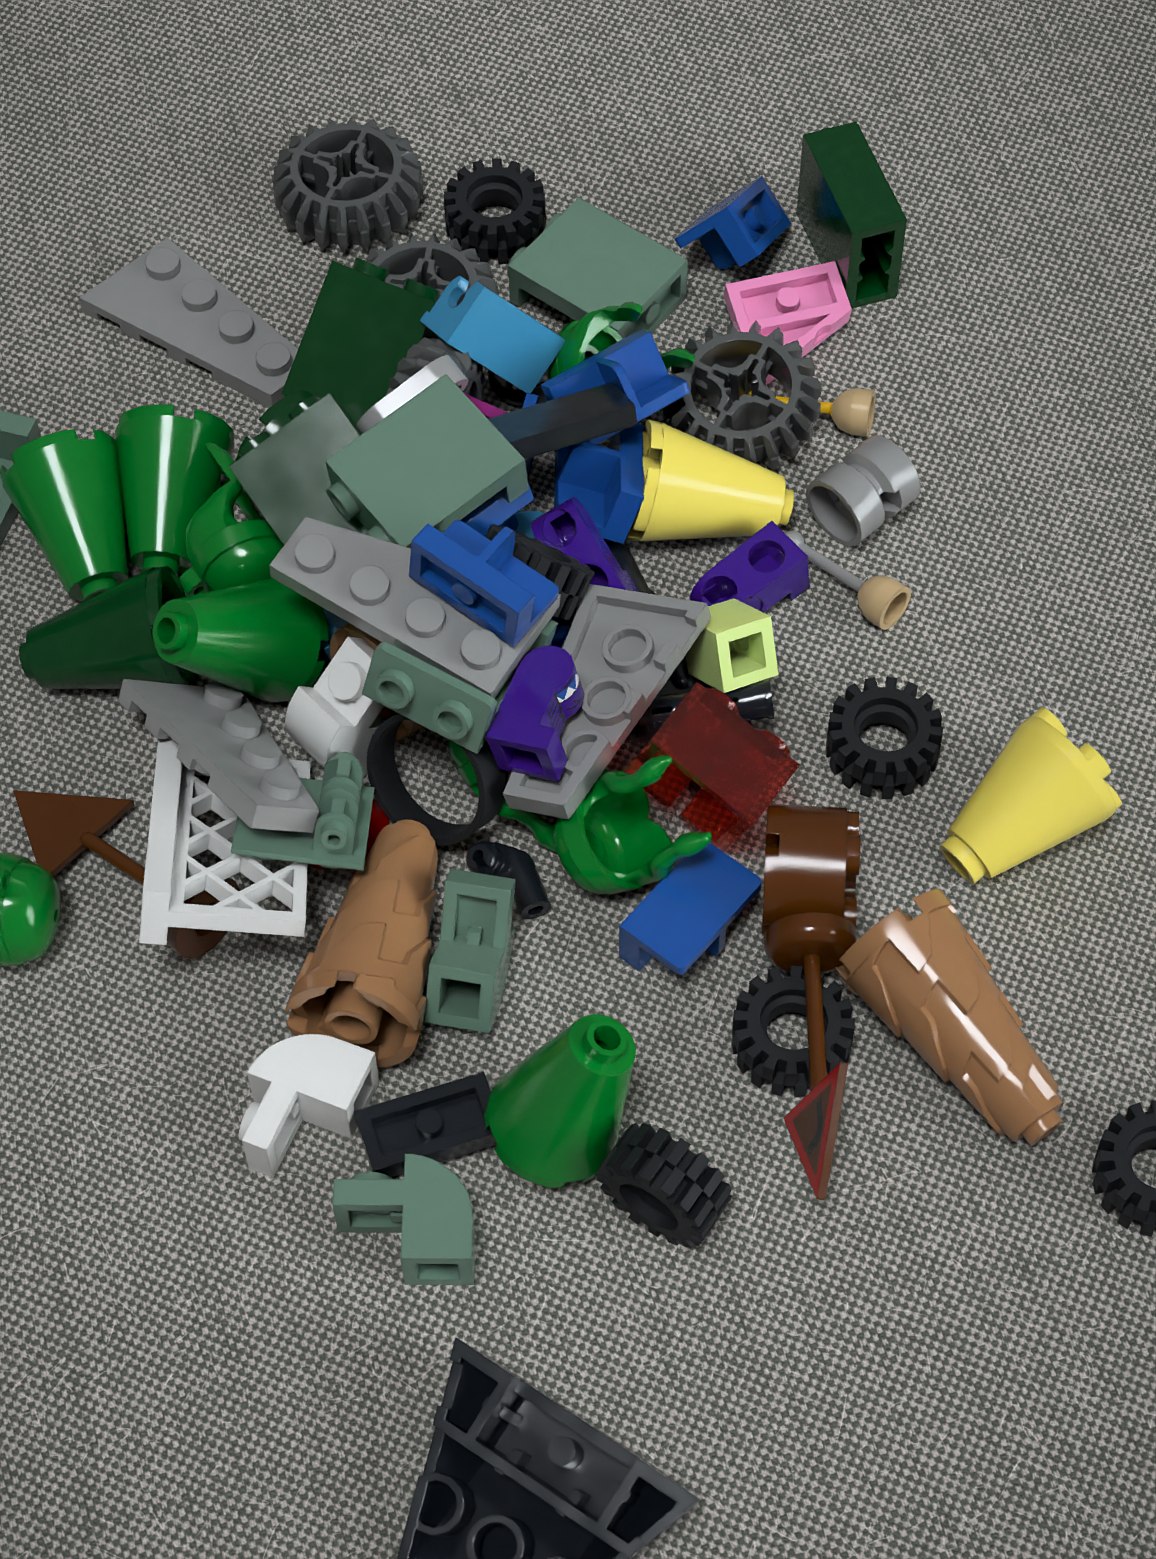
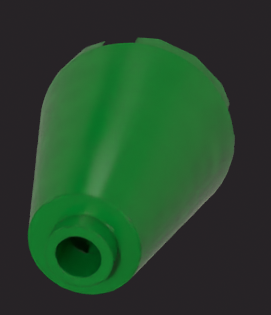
[114,404,235,577]
[0,429,128,601]
[152,578,329,702]
[484,1014,636,1188]

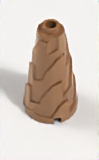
[285,819,438,1068]
[835,889,1064,1146]

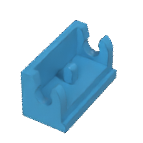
[420,276,566,394]

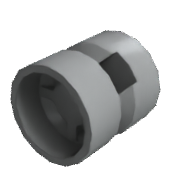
[806,435,921,546]

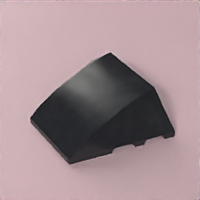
[397,1338,701,1559]

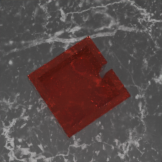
[624,682,800,852]

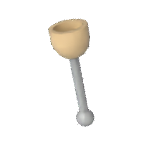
[785,531,911,630]

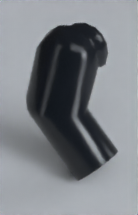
[466,841,551,919]

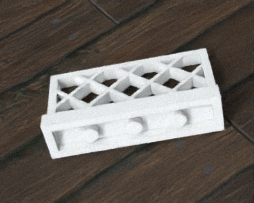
[139,737,310,945]

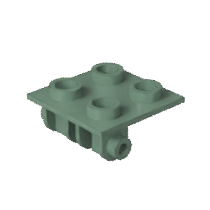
[231,752,374,871]

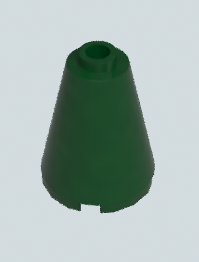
[19,566,199,689]

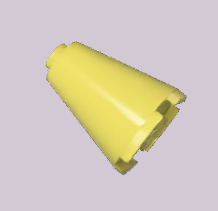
[626,420,794,541]

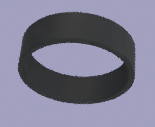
[366,713,506,846]

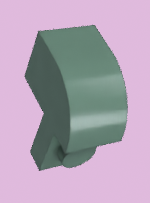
[424,869,516,1033]
[332,1154,475,1285]

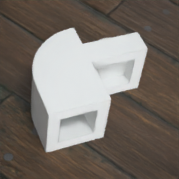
[285,636,385,778]
[239,1034,379,1178]

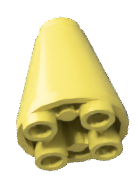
[939,707,1122,885]

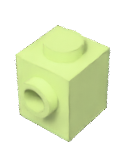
[685,598,779,693]

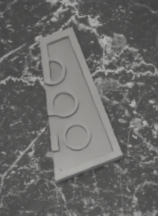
[79,238,298,408]
[269,517,561,698]
[503,584,711,819]
[118,679,319,833]

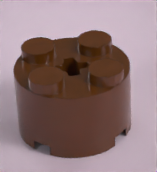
[762,804,861,936]

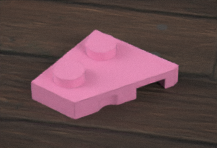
[723,261,852,385]

